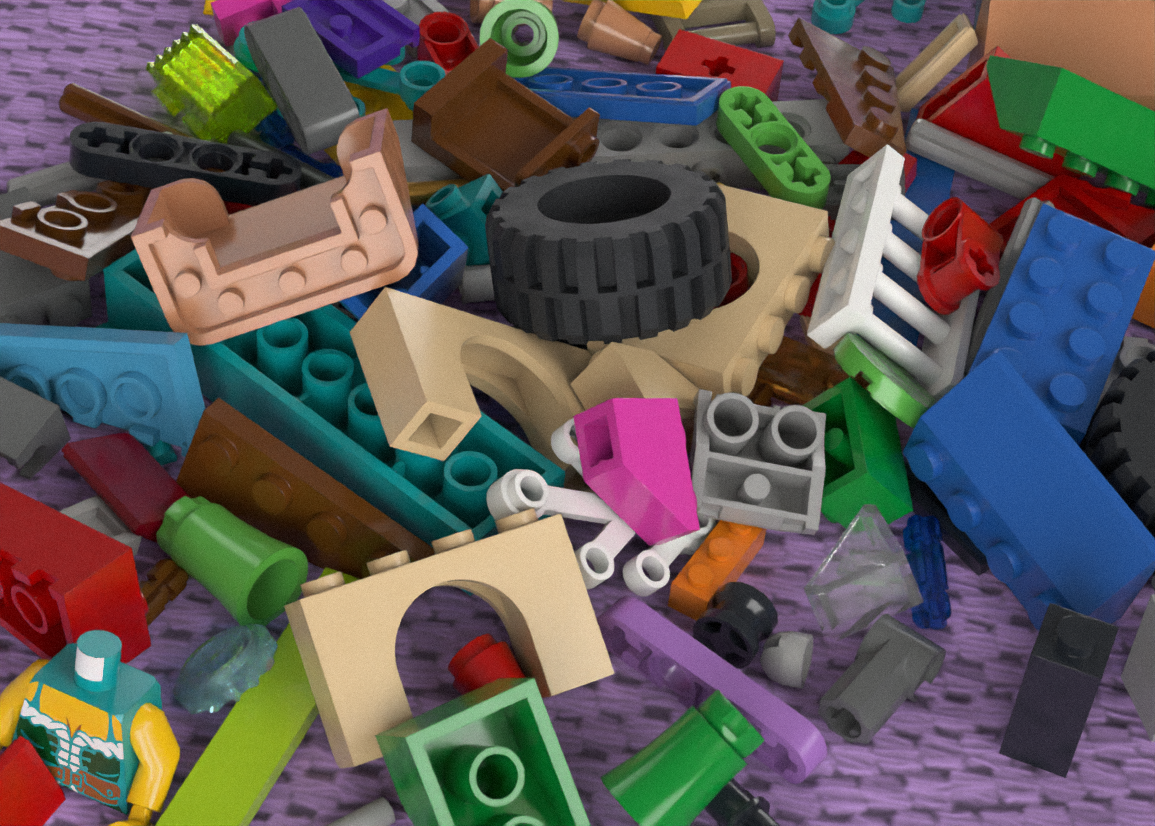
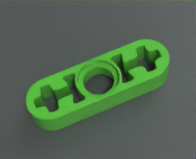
[716,86,831,210]

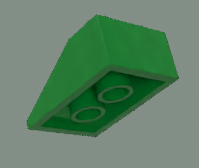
[375,678,591,826]

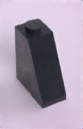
[999,603,1119,778]

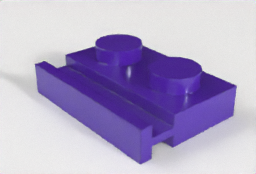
[282,0,420,79]

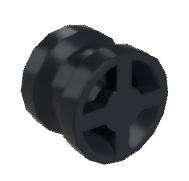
[693,582,778,669]

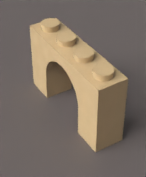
[587,183,835,400]
[350,287,595,493]
[284,508,615,769]

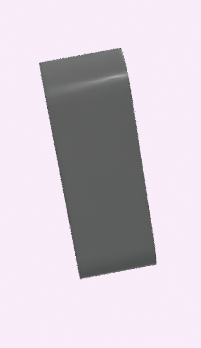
[244,7,360,156]

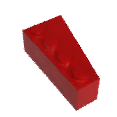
[0,482,152,664]

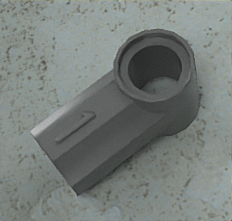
[818,613,946,744]

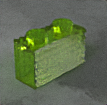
[146,25,277,144]

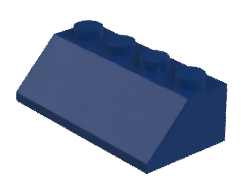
[902,351,1155,631]

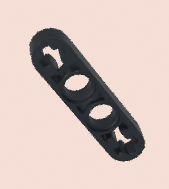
[69,122,302,206]

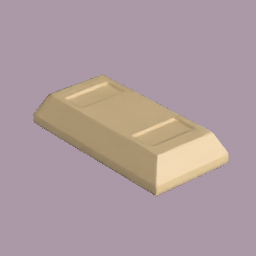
[895,13,978,113]

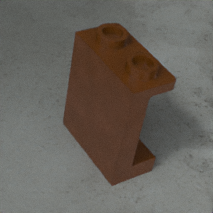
[411,38,600,192]

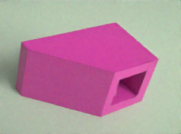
[573,398,700,546]

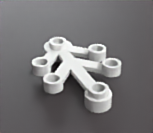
[487,418,716,597]

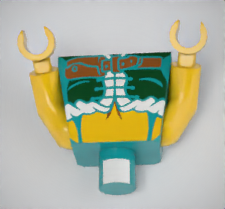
[0,630,180,826]

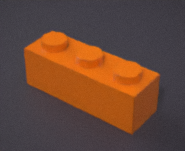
[667,520,767,621]

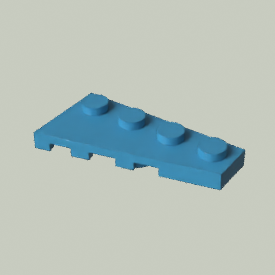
[0,323,205,457]

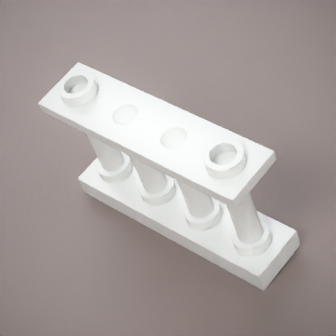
[807,144,980,401]

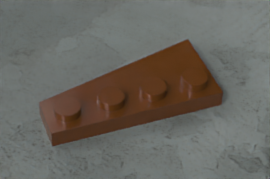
[788,18,906,157]
[0,180,155,281]
[176,398,435,579]

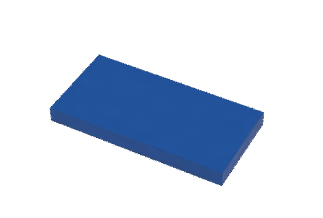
[512,67,731,126]

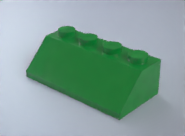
[986,55,1155,209]

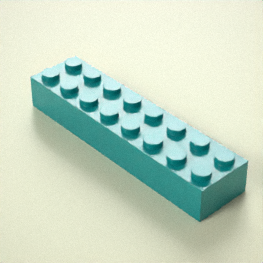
[103,249,565,596]

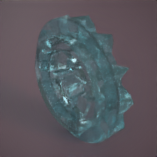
[173,624,278,715]

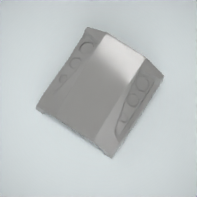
[689,389,826,535]

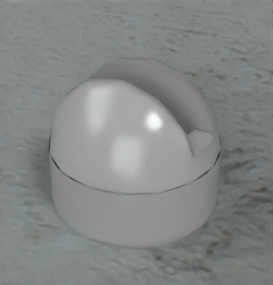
[760,631,813,689]

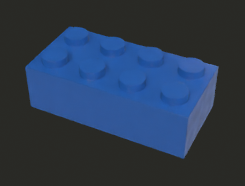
[967,203,1155,446]

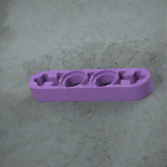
[597,596,827,784]

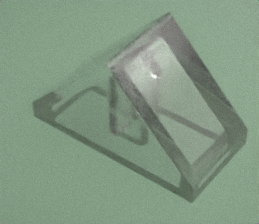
[804,504,924,641]

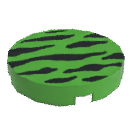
[833,333,937,428]

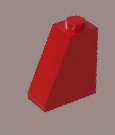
[915,46,1081,178]

